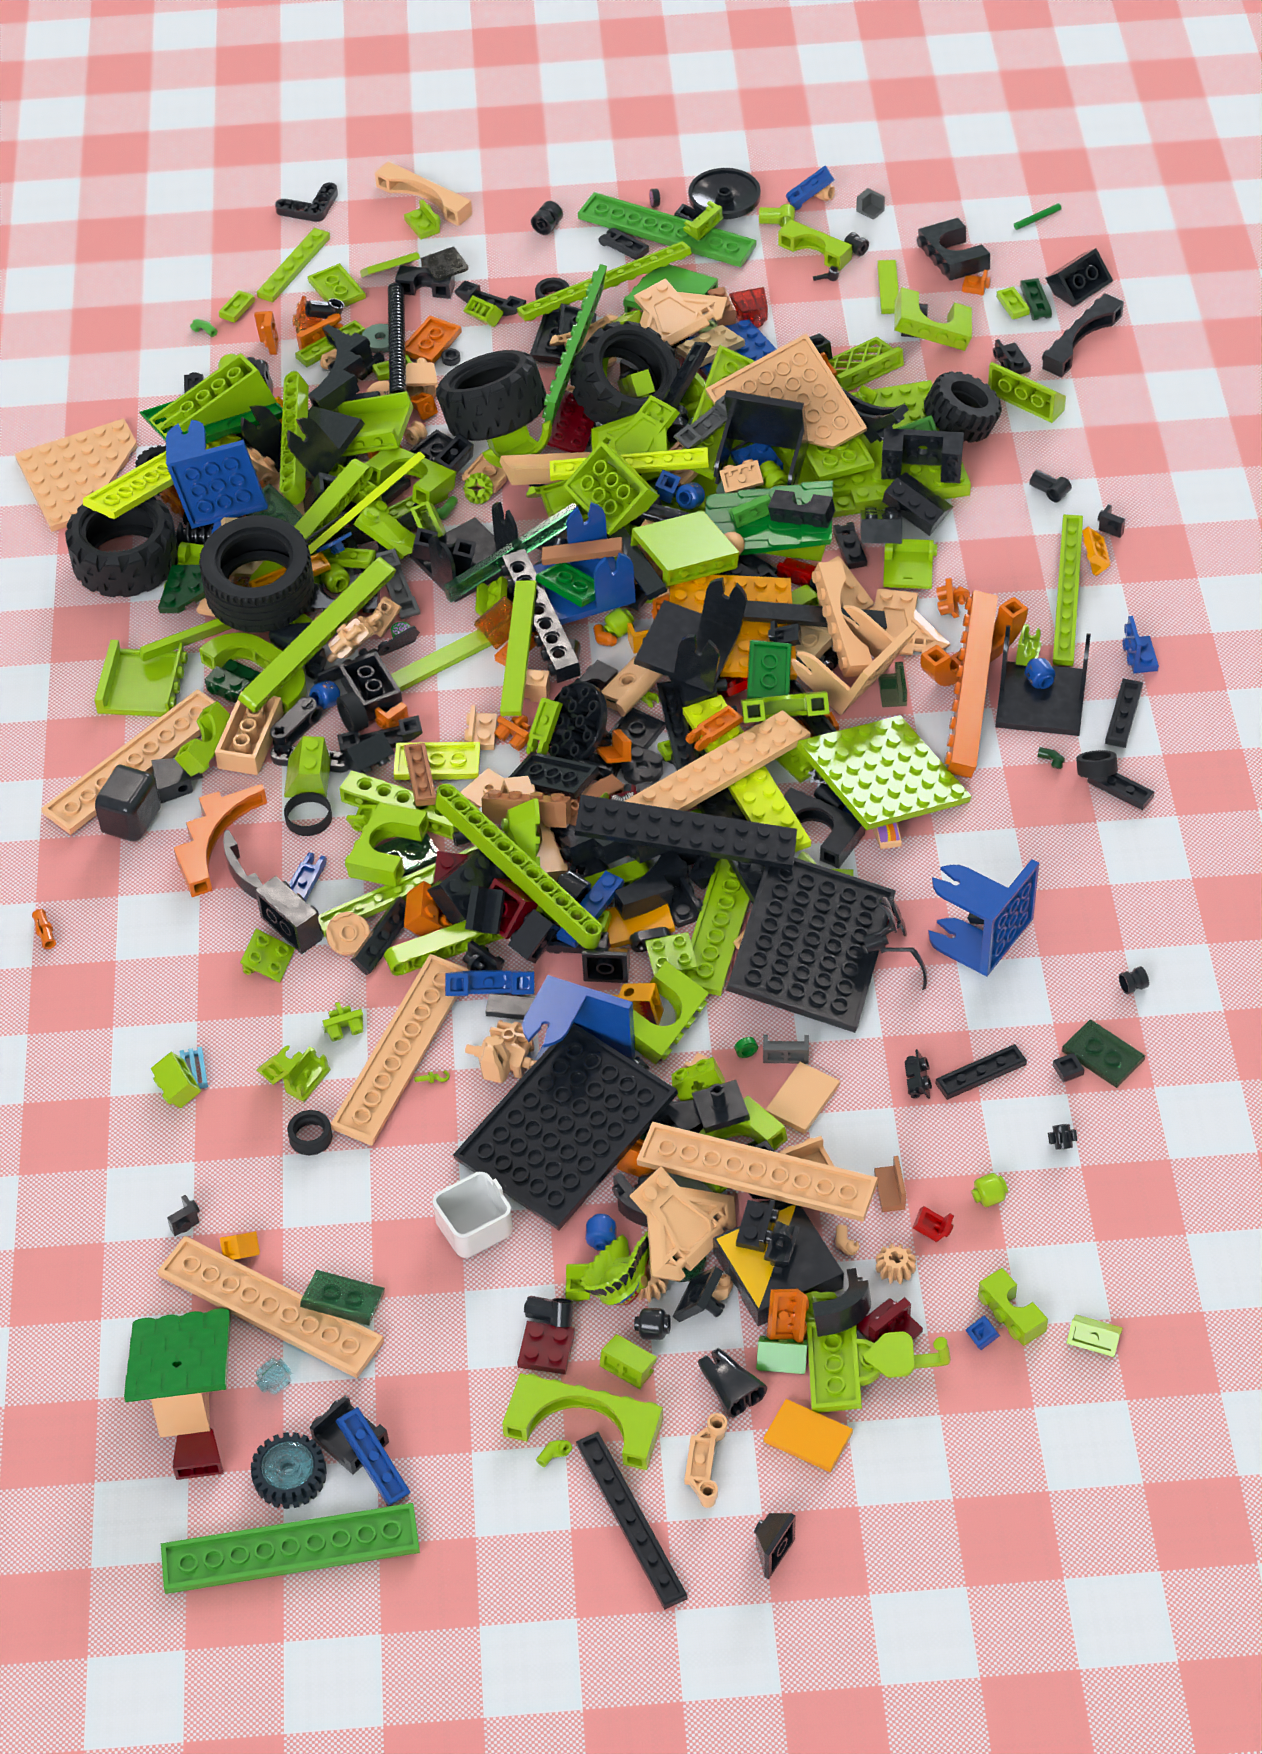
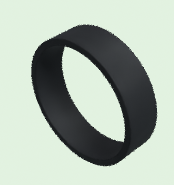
[284,792,332,836]

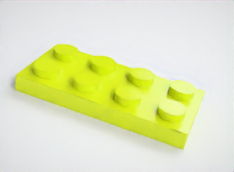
[393,742,481,780]

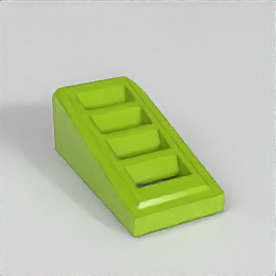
[463,295,503,327]

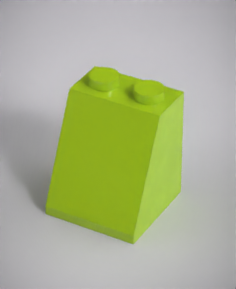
[284,736,331,798]

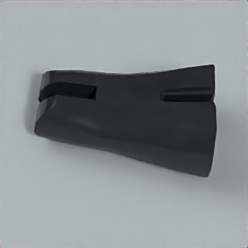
[698,1348,767,1418]

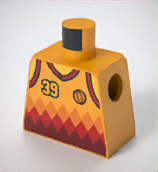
[610,983,664,1025]

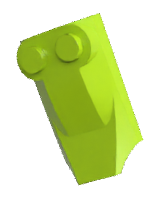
[353,501,416,559]

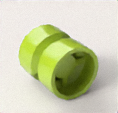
[759,460,788,489]

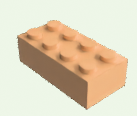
[215,691,284,775]

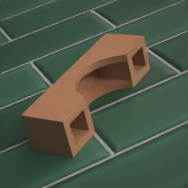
[481,790,571,828]

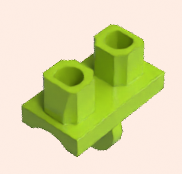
[322,1002,363,1042]

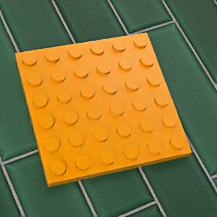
[668,575,797,680]

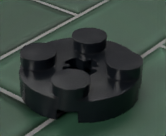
[621,747,663,785]

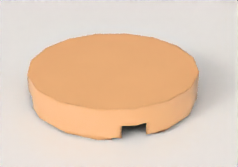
[326,912,370,956]

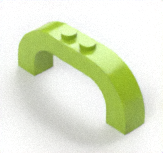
[199,633,307,715]

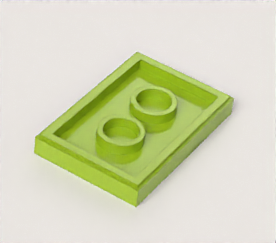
[360,252,420,277]
[307,263,366,307]

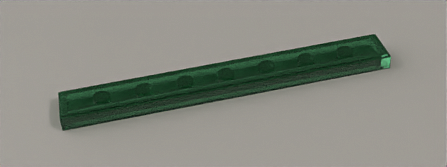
[444,503,577,602]

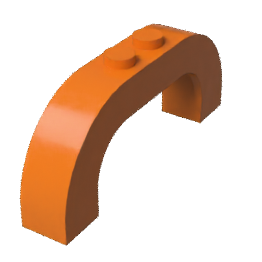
[920,597,1028,686]

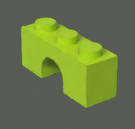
[617,369,655,398]
[978,1268,1048,1346]

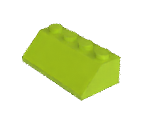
[988,362,1066,423]

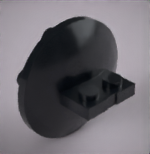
[548,681,612,760]

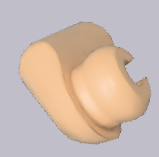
[320,349,337,369]
[835,1225,860,1256]
[712,1274,733,1301]

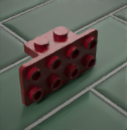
[547,391,594,453]

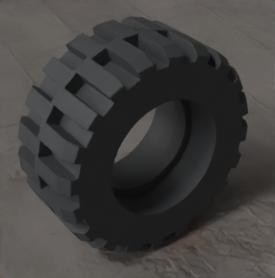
[924,371,1002,443]

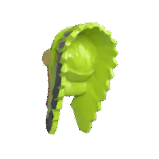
[581,1231,650,1306]

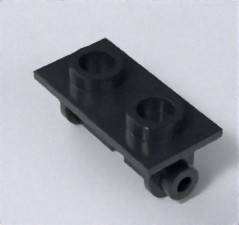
[904,1049,932,1099]

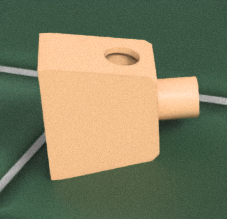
[406,358,438,398]

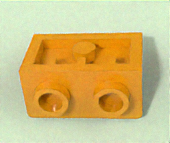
[1082,526,1111,576]

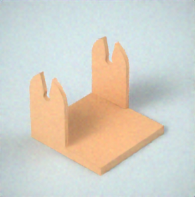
[791,605,918,715]

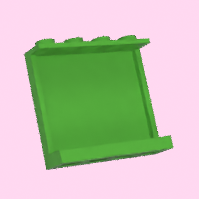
[623,264,718,313]

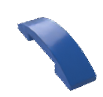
[445,970,534,996]

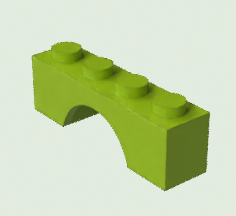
[778,219,852,271]
[174,701,231,777]

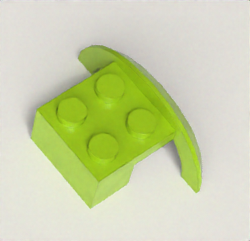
[482,420,552,468]
[526,479,589,533]

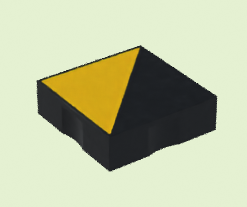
[713,1204,844,1327]

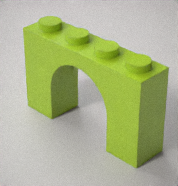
[894,287,972,351]
[365,447,456,505]
[741,691,830,723]
[345,802,430,887]
[633,961,709,1065]
[700,1096,788,1194]

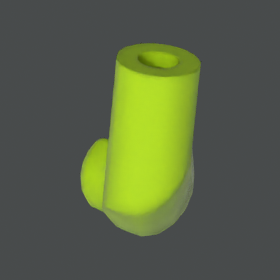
[536,1440,572,1467]

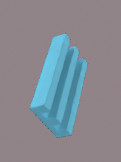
[179,1047,208,1089]

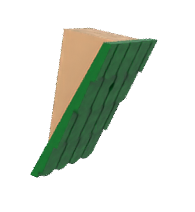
[124,1308,231,1438]

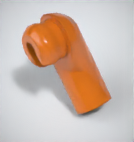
[593,624,617,647]

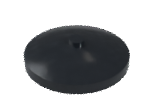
[688,168,761,219]

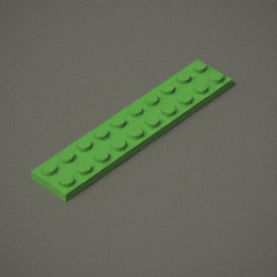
[577,192,756,267]
[542,264,607,425]
[160,1503,420,1594]

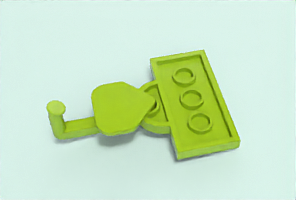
[807,1322,951,1413]

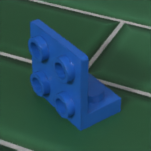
[1122,616,1159,674]

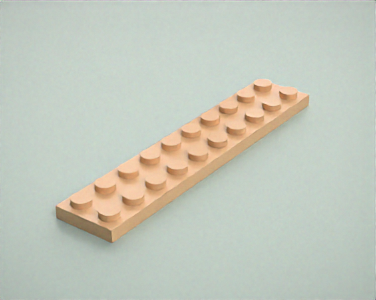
[41,689,215,835]
[625,710,810,811]
[330,954,470,1146]
[637,1122,878,1222]
[157,1236,384,1378]

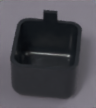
[95,764,161,842]

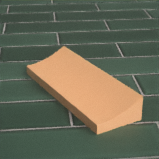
[500,452,591,485]

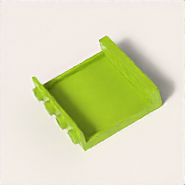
[337,392,414,457]
[631,511,739,587]
[94,639,188,717]

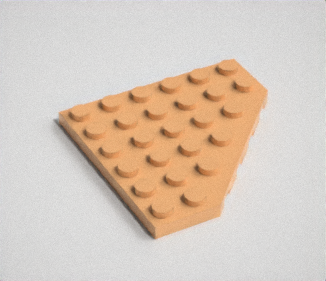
[705,333,867,449]
[15,418,137,532]

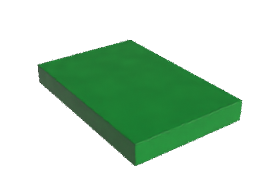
[535,563,595,607]
[746,640,792,699]

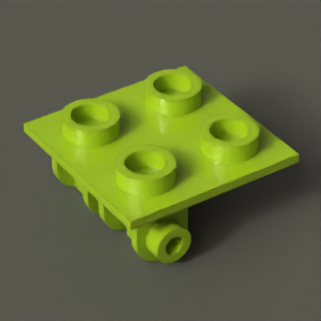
[240,928,295,983]
[645,932,698,975]

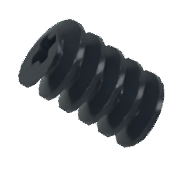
[176,522,214,546]

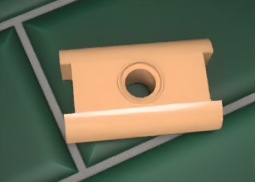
[601,656,663,717]

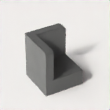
[856,188,885,219]

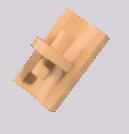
[373,596,402,638]

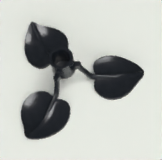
[863,897,927,990]

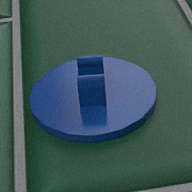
[316,532,352,555]

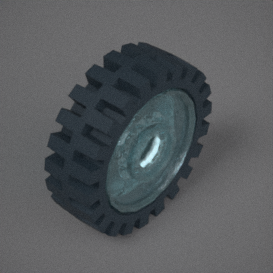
[251,1432,327,1509]

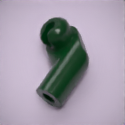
[1037,747,1065,769]

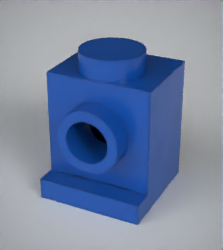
[655,470,681,504]

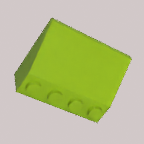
[563,441,660,536]

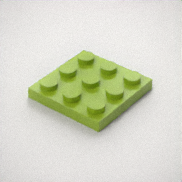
[805,435,874,481]

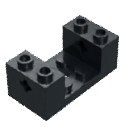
[881,428,964,483]

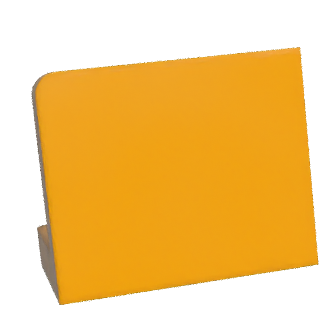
[627,623,649,654]
[220,1231,260,1260]

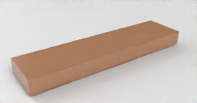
[541,537,623,565]
[404,743,436,807]

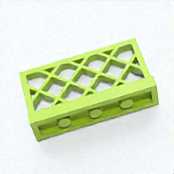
[828,337,904,392]

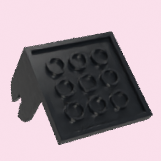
[714,390,808,485]
[241,405,365,482]
[410,502,519,602]
[634,577,747,693]
[995,625,1091,736]

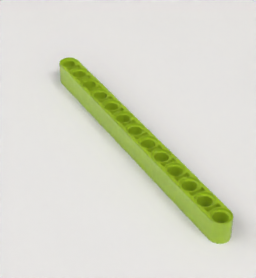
[384,860,650,976]

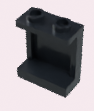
[310,1395,389,1475]

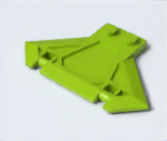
[591,395,680,481]

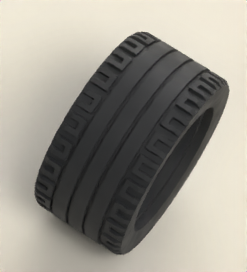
[199,515,315,633]

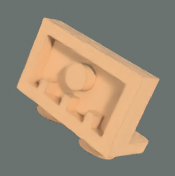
[719,459,764,493]
[465,705,498,750]

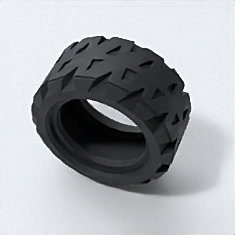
[570,321,681,425]
[436,350,547,441]
[65,496,178,597]

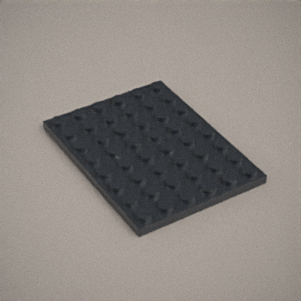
[726,857,896,1033]
[453,1023,678,1230]

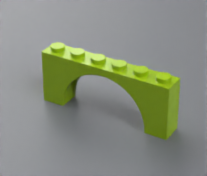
[502,1373,663,1470]

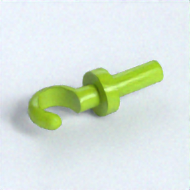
[414,1071,449,1083]

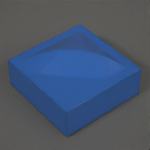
[965,1315,1000,1350]

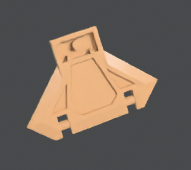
[634,278,728,346]
[866,588,950,656]
[629,1166,736,1282]

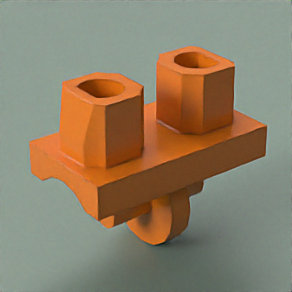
[936,577,970,618]
[494,714,531,751]

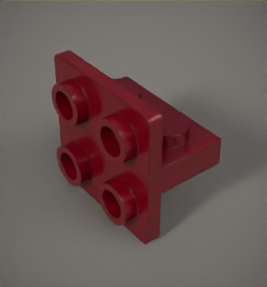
[857,1297,923,1343]

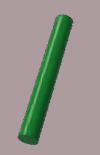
[1014,203,1062,230]

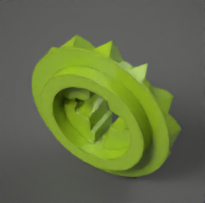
[463,472,493,504]

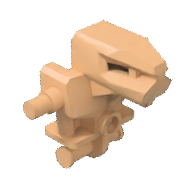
[326,610,383,663]
[465,1020,536,1083]

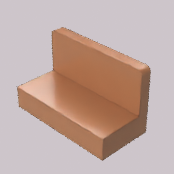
[874,1156,906,1212]

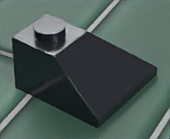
[754,1513,796,1579]

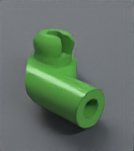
[190,319,218,337]
[436,496,458,520]

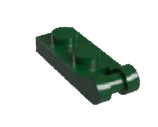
[1020,278,1052,321]

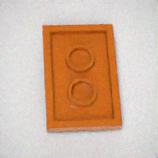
[405,315,462,364]

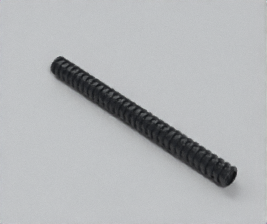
[388,282,406,394]

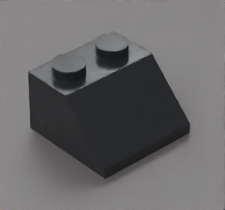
[582,947,630,983]

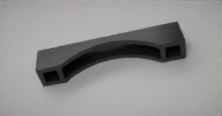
[1042,293,1124,378]

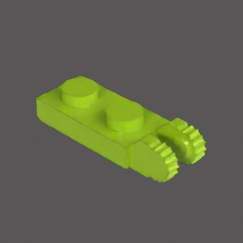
[526,697,563,755]

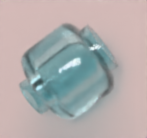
[255,1358,293,1395]

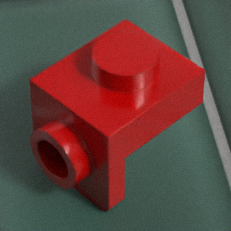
[913,1206,954,1242]

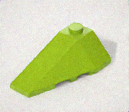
[501,798,540,866]

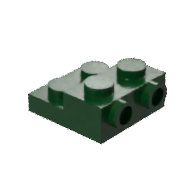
[204,659,261,703]

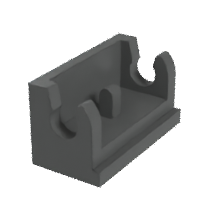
[763,1034,809,1064]

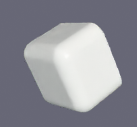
[433,1172,513,1258]

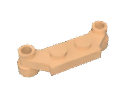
[684,1413,727,1508]

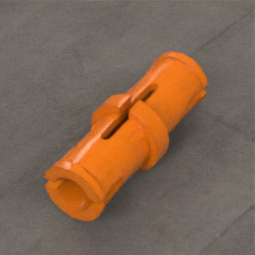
[32,909,56,949]

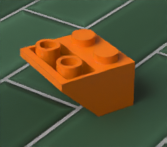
[404,881,452,937]

